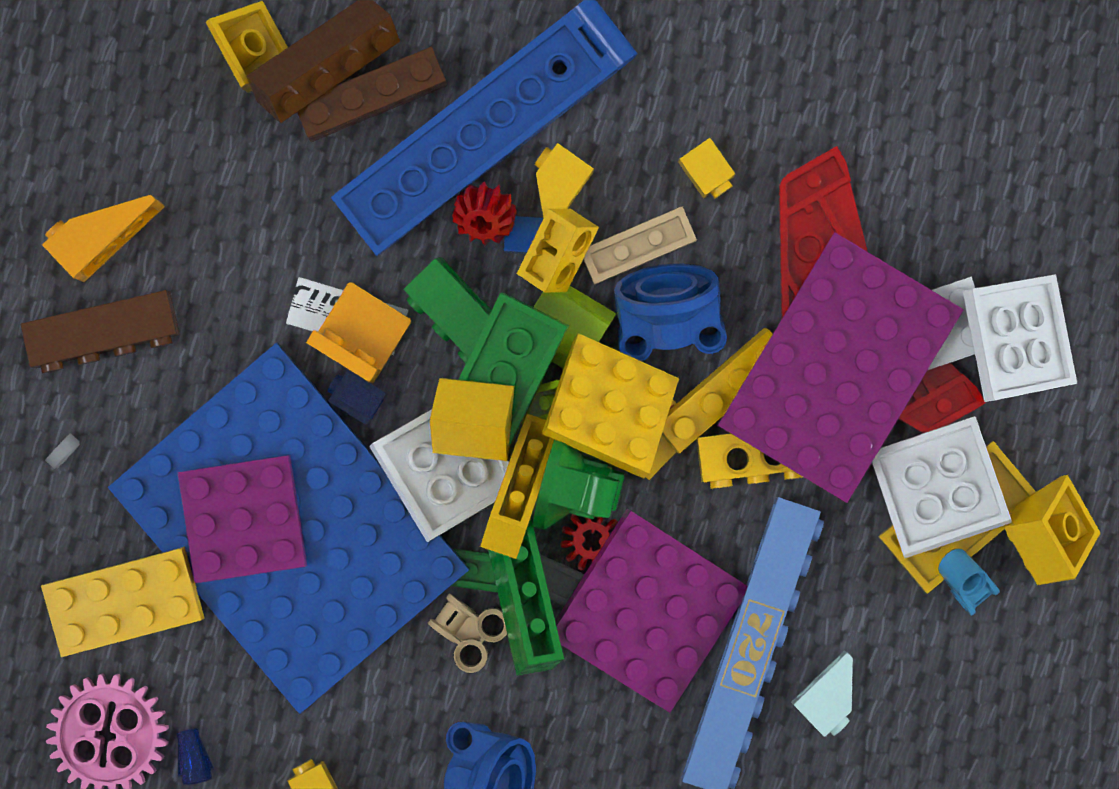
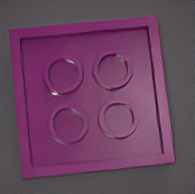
[178,455,307,583]

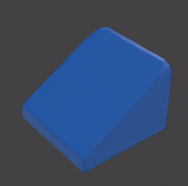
[504,216,543,254]

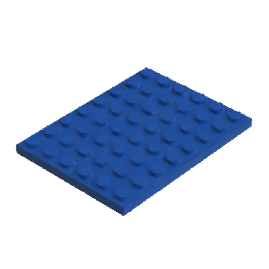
[108,343,470,714]

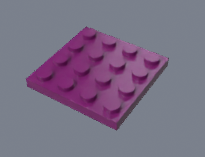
[555,509,748,713]

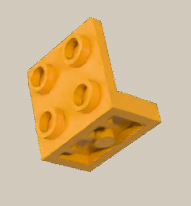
[306,282,411,383]

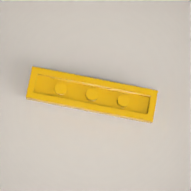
[662,328,773,453]

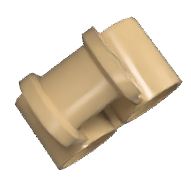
[428,593,507,673]

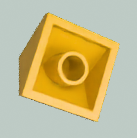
[206,1,288,93]
[430,378,515,461]

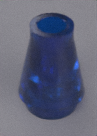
[176,728,214,786]

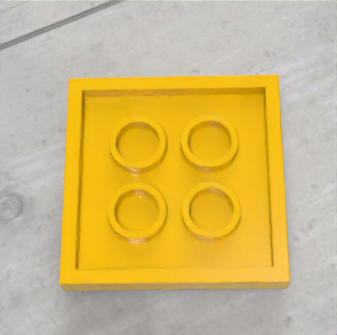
[542,333,679,479]

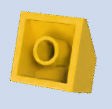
[1004,475,1100,585]

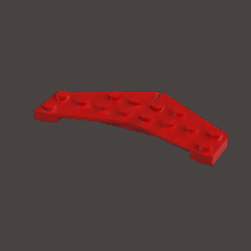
[779,146,986,433]

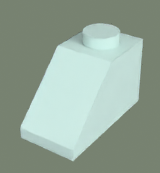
[791,651,853,737]

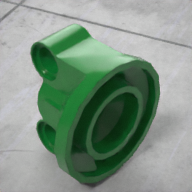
[533,440,625,530]

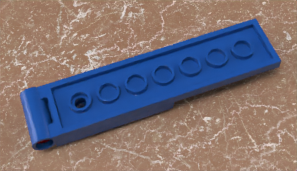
[331,0,638,257]

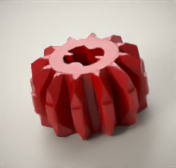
[452,181,517,246]
[560,514,618,570]

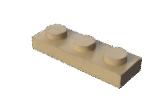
[583,206,697,285]

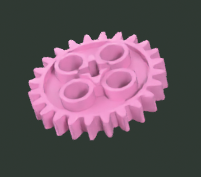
[46,674,169,789]

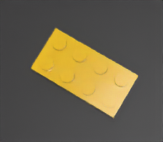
[878,441,1036,594]
[41,547,205,657]

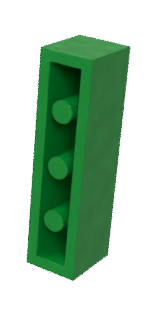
[403,257,492,364]
[484,518,564,676]

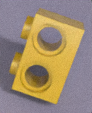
[517,209,599,293]

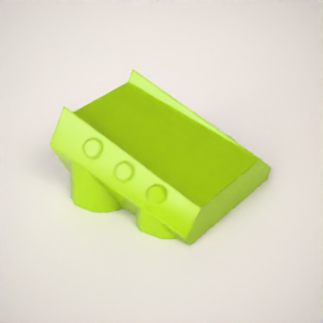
[534,286,616,369]

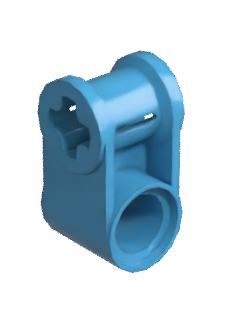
[938,549,1000,616]

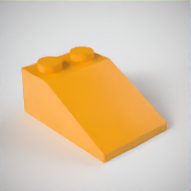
[42,195,165,282]

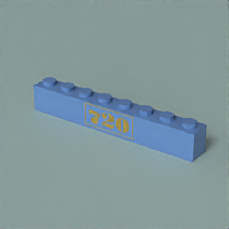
[681,497,824,789]

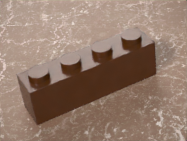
[246,0,400,123]
[297,46,447,142]
[20,290,180,374]

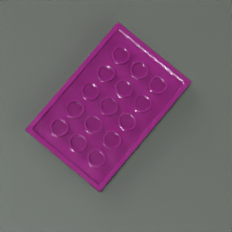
[718,232,964,503]

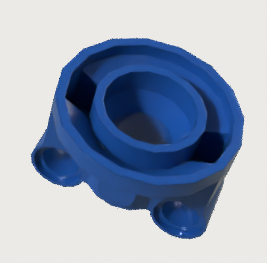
[614,264,727,361]
[444,722,536,789]

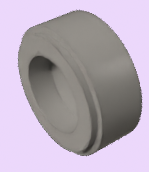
[45,433,80,469]

